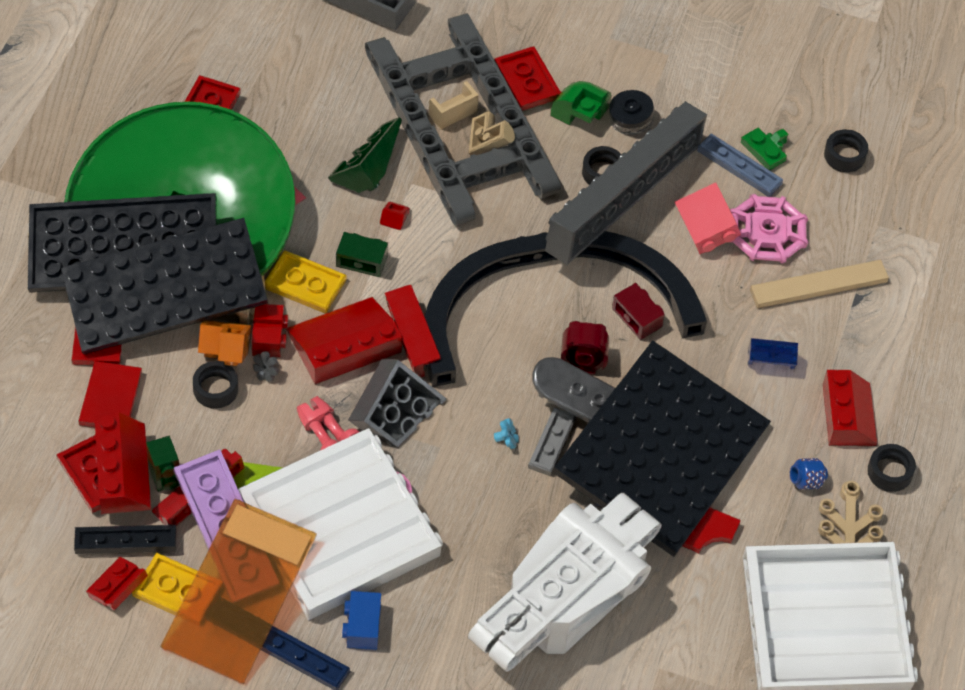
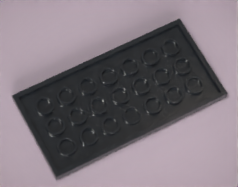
[27,193,217,293]
[61,218,268,355]

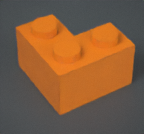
[198,320,251,366]

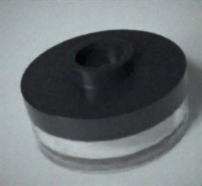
[609,90,654,135]

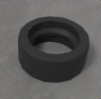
[824,129,868,173]
[582,146,621,185]
[193,361,238,408]
[868,444,916,492]

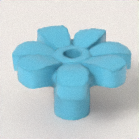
[494,418,519,449]

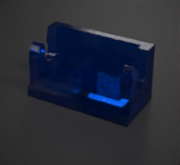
[747,338,798,369]

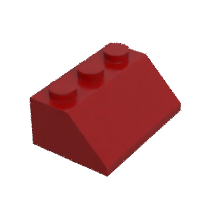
[822,370,877,446]

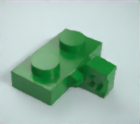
[740,127,789,171]

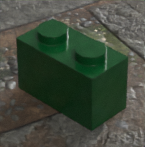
[336,232,388,277]
[146,435,180,492]

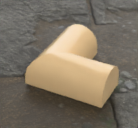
[469,111,515,155]

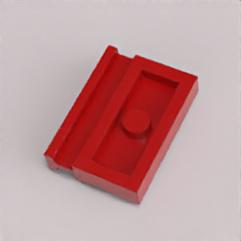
[86,557,148,610]

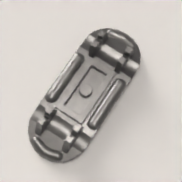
[532,357,615,423]

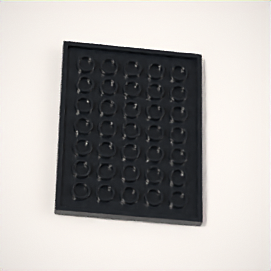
[552,340,771,557]

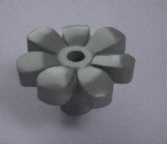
[253,351,279,382]

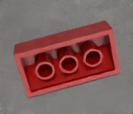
[94,412,151,514]

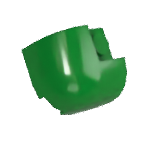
[550,81,612,125]

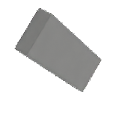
[528,407,576,476]

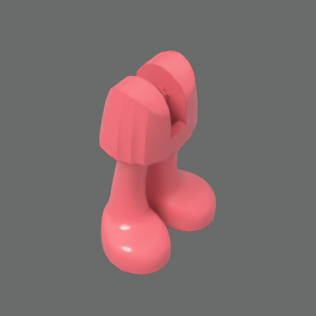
[296,396,359,451]

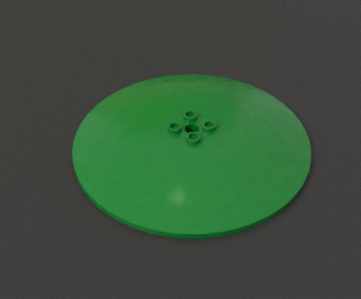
[64,102,295,275]

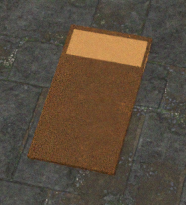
[160,499,317,684]

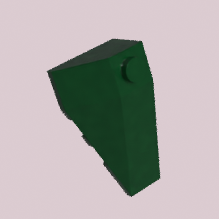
[328,117,402,193]

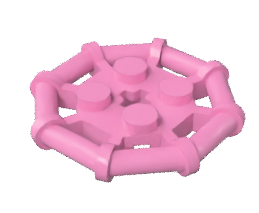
[730,194,808,263]

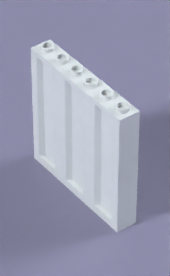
[238,428,443,621]
[743,542,918,690]

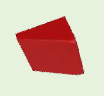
[380,201,410,230]

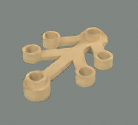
[818,481,883,544]

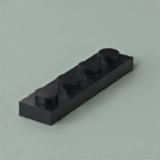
[74,525,176,554]

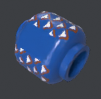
[790,458,828,490]

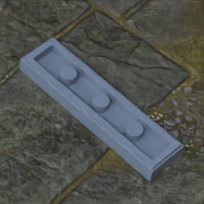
[697,133,783,197]

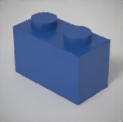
[342,591,381,650]

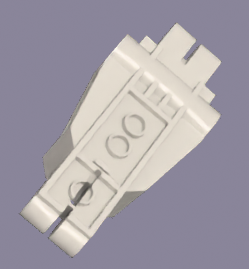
[468,493,662,672]

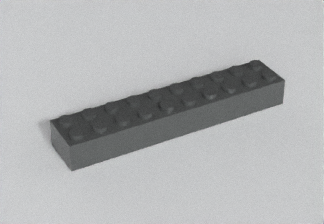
[545,101,707,265]

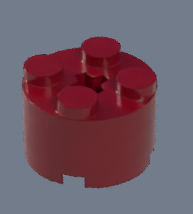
[561,321,609,375]

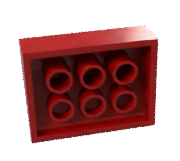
[286,297,402,385]

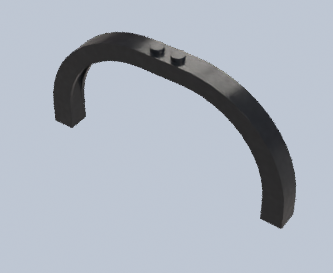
[425,231,707,387]

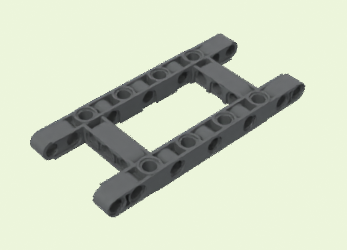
[365,13,561,226]

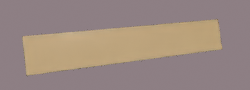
[750,260,889,309]

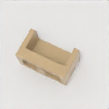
[428,81,479,130]

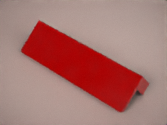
[385,284,440,378]
[152,449,245,526]

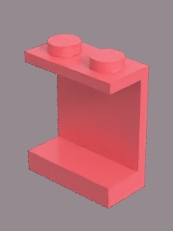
[675,182,741,254]

